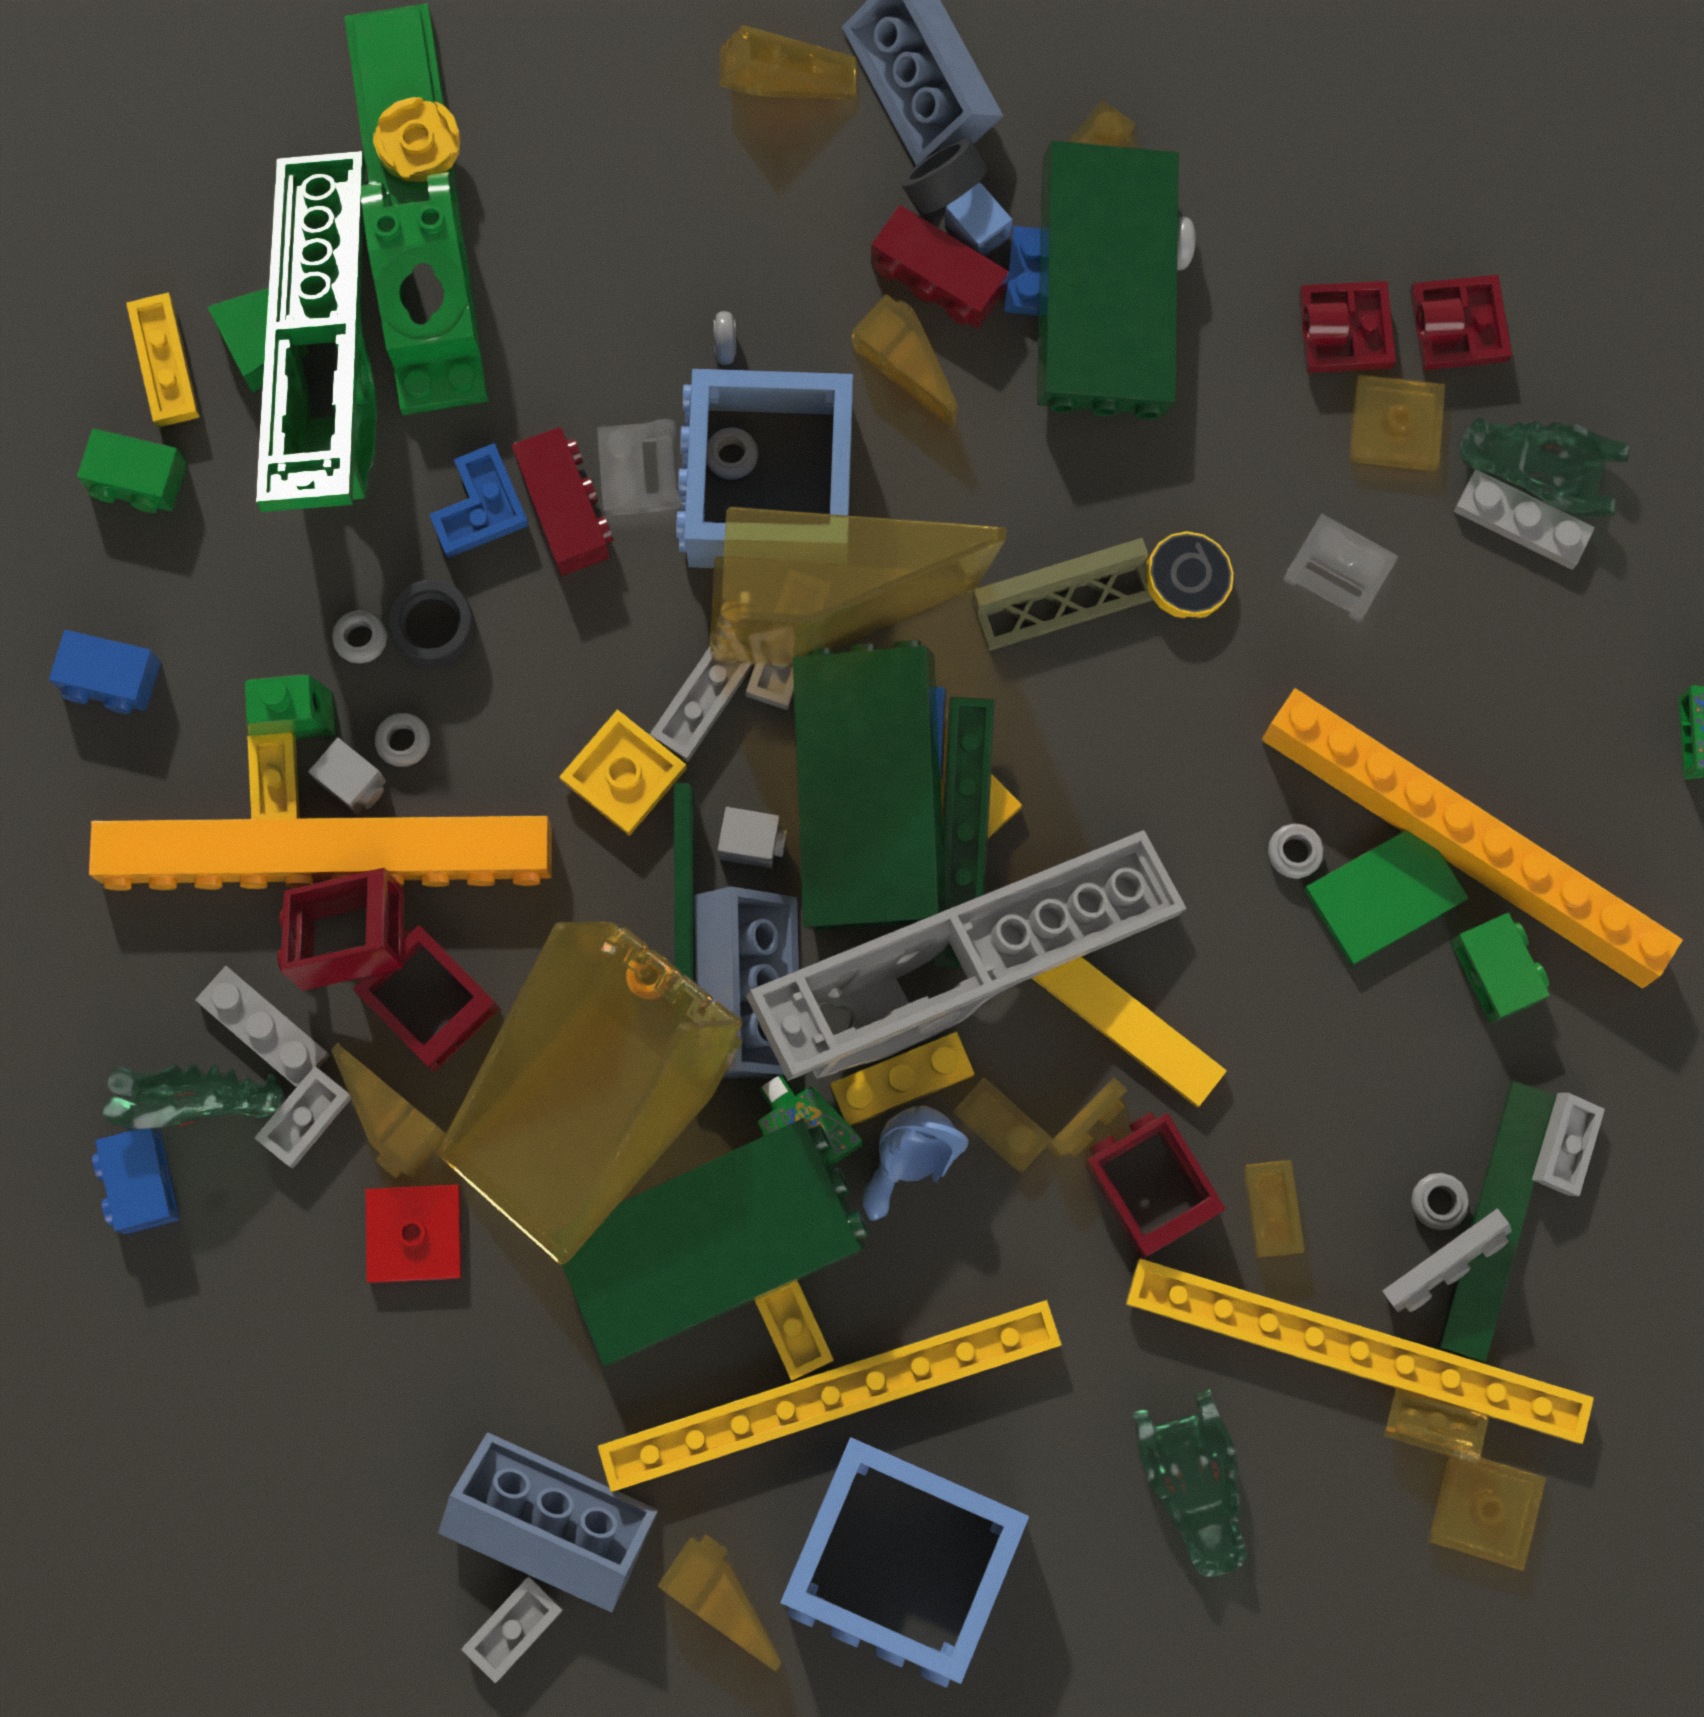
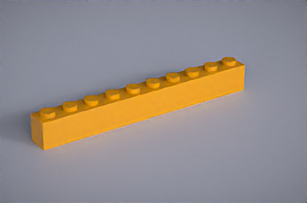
[1261,688,1683,989]
[89,816,552,891]

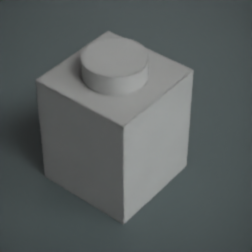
[308,738,386,815]
[718,807,787,869]

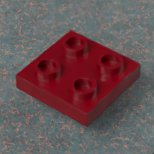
[1410,275,1512,371]
[1299,281,1396,373]

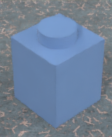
[944,182,1012,257]

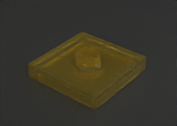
[1349,375,1445,471]
[1428,1449,1546,1571]

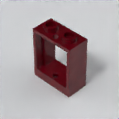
[277,867,404,991]
[352,925,500,1073]
[1084,1112,1226,1259]

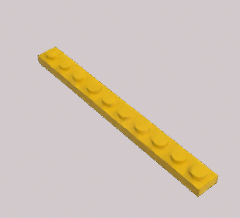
[1125,1259,1594,1444]
[597,1300,1062,1492]

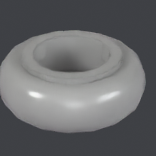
[1177,216,1196,271]
[713,311,736,366]
[706,427,759,480]
[332,610,388,664]
[375,713,430,767]
[1268,823,1324,879]
[1411,1173,1469,1231]

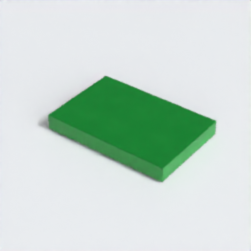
[1304,830,1469,967]

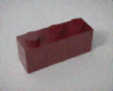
[871,205,1009,329]
[511,426,614,576]

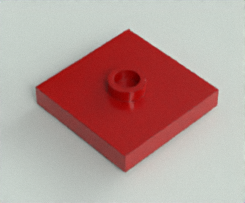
[365,1184,462,1283]

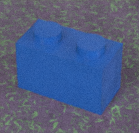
[49,629,161,714]
[92,1126,180,1234]

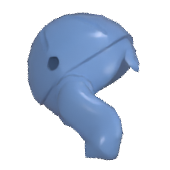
[863,1105,969,1221]

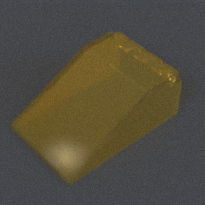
[710,507,1007,668]
[436,922,743,1265]

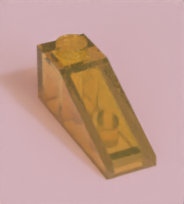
[719,25,856,99]
[852,294,958,428]
[331,1043,449,1179]
[658,1534,782,1672]

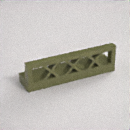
[972,538,1153,651]

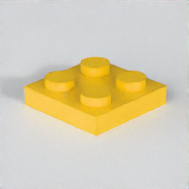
[559,709,687,836]

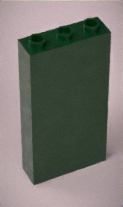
[1037,140,1179,420]
[793,640,946,931]
[549,1118,869,1366]

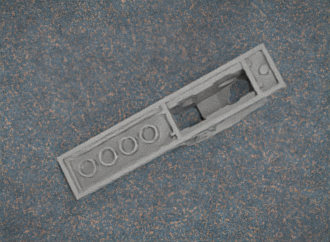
[746,830,1187,1081]

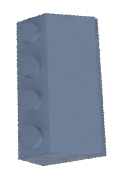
[842,0,1003,166]
[694,886,802,1080]
[438,1432,658,1613]

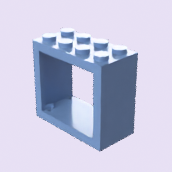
[676,369,853,573]
[780,1437,1029,1687]

